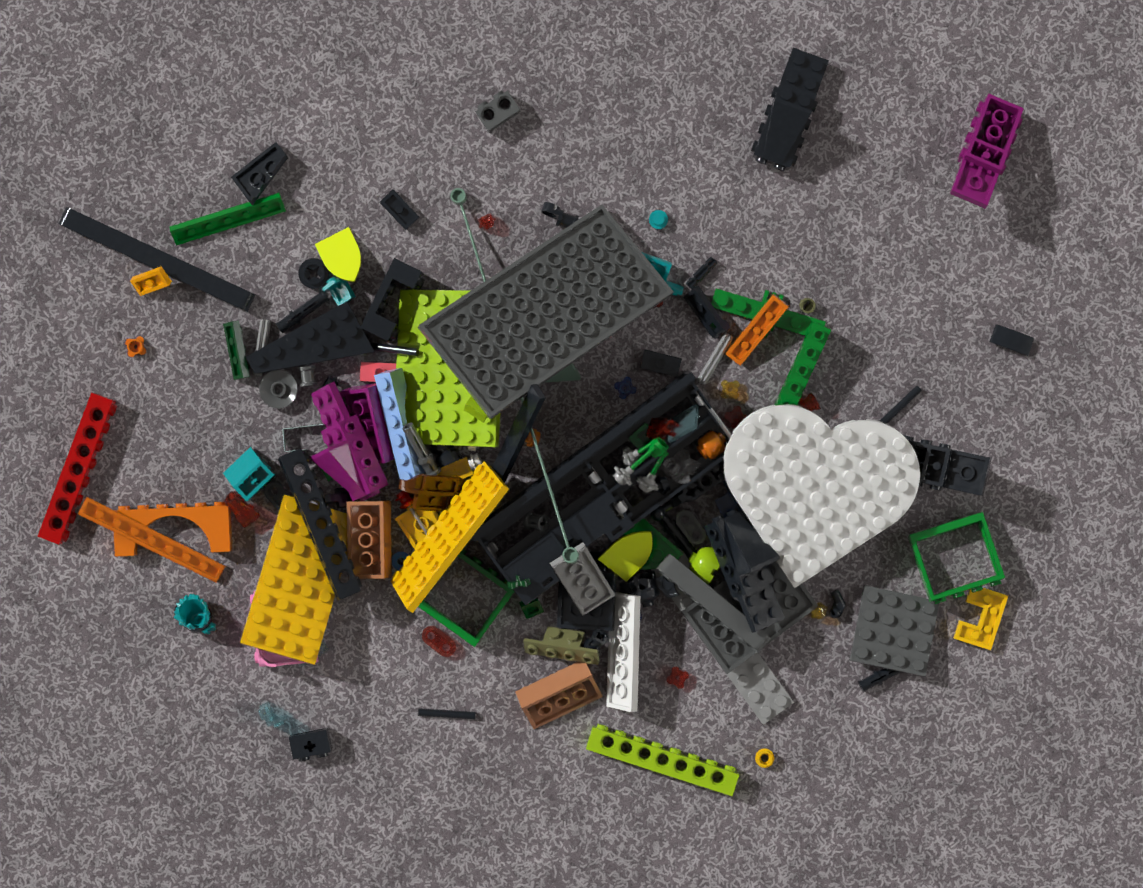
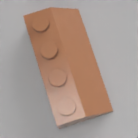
[347,501,392,579]
[515,662,603,729]

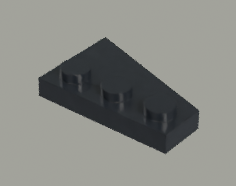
[231,142,288,206]

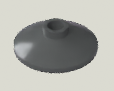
[259,370,298,408]

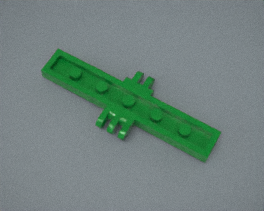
[711,288,826,338]

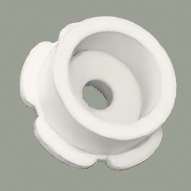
[468,453,482,469]

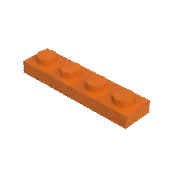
[725,294,789,366]

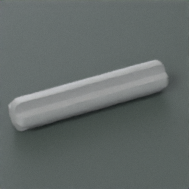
[252,319,271,376]
[697,333,733,385]

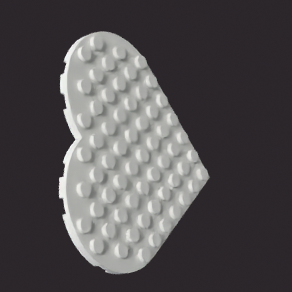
[723,404,920,588]

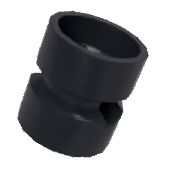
[430,445,463,468]

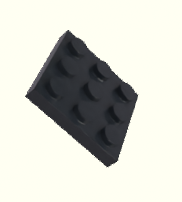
[557,572,616,631]

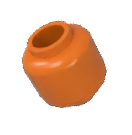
[697,431,726,460]

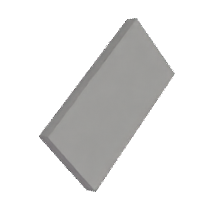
[550,543,615,616]

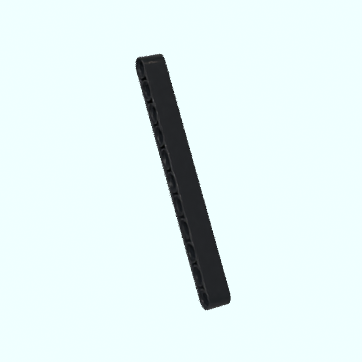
[58,207,256,312]

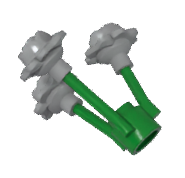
[613,437,669,493]

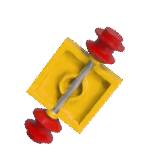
[395,491,439,549]

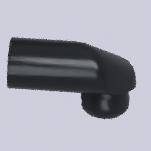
[829,589,846,618]

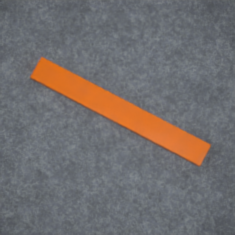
[78,497,226,583]

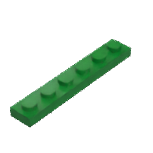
[169,193,286,246]

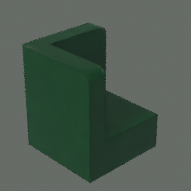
[627,422,657,449]

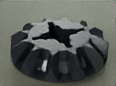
[298,258,329,289]

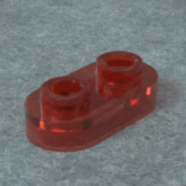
[422,626,456,657]

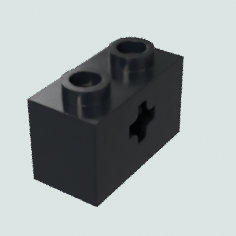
[289,728,332,762]

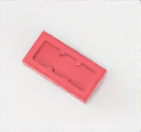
[360,362,396,382]

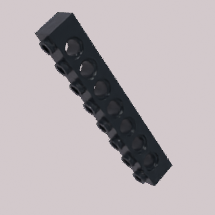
[278,448,362,601]

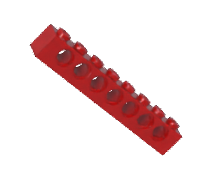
[37,392,117,545]

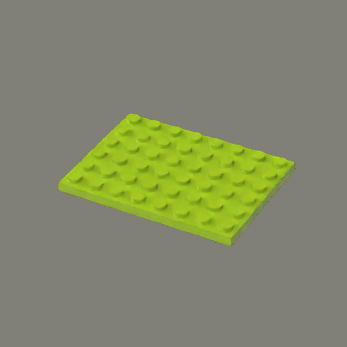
[396,290,500,447]

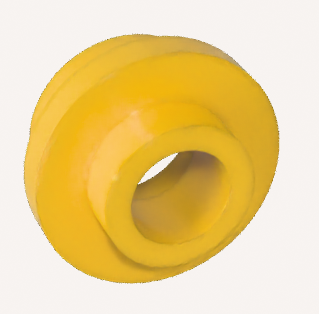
[755,748,774,768]

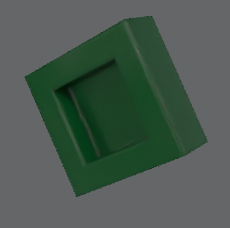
[519,597,544,619]

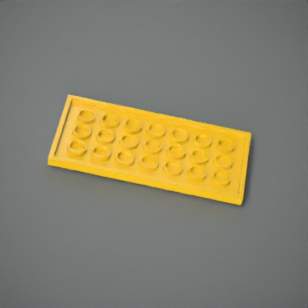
[391,461,509,613]
[240,495,348,665]

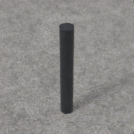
[371,343,419,356]
[880,385,922,424]
[418,708,476,720]

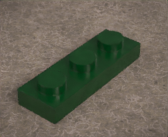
[223,320,250,380]

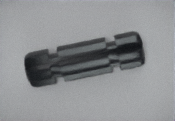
[686,257,717,289]

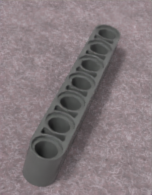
[656,554,771,654]

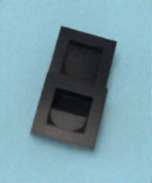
[989,324,1034,356]

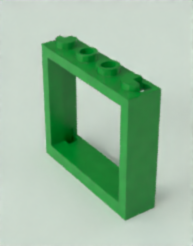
[908,512,1005,604]
[418,548,515,647]

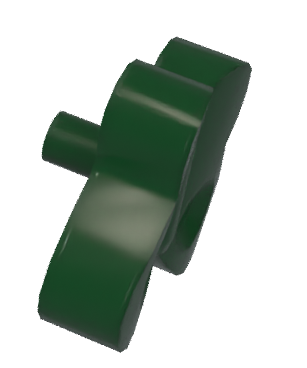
[507,575,531,589]

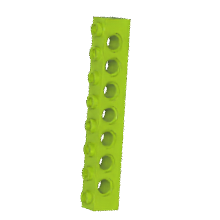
[586,724,739,796]

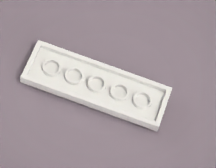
[607,592,641,712]

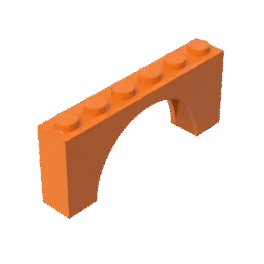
[114,501,233,557]

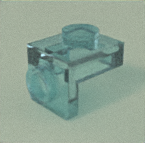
[258,701,288,728]

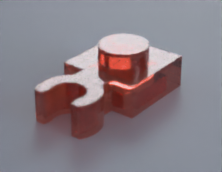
[646,418,679,439]

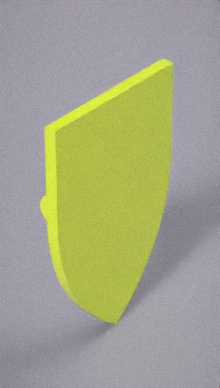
[315,227,361,282]
[598,531,653,582]

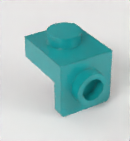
[322,277,356,306]

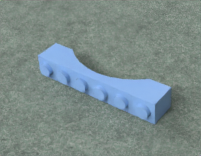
[374,368,425,480]

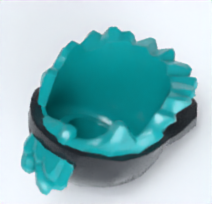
[174,594,216,634]

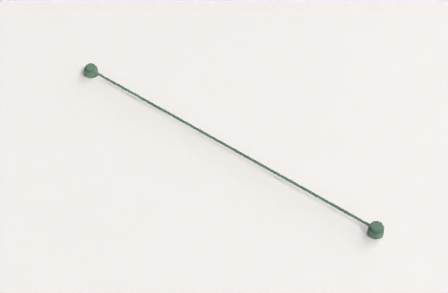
[450,188,579,564]

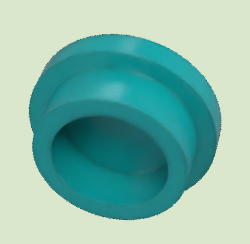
[649,210,668,229]

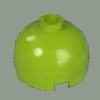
[688,547,720,585]

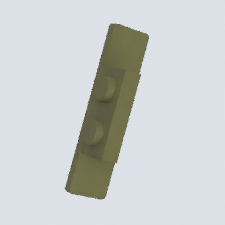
[523,626,599,665]

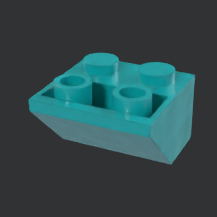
[223,447,277,501]

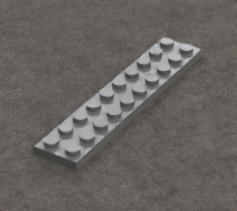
[651,549,794,725]

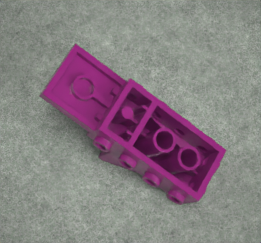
[950,93,1024,209]
[311,382,389,501]

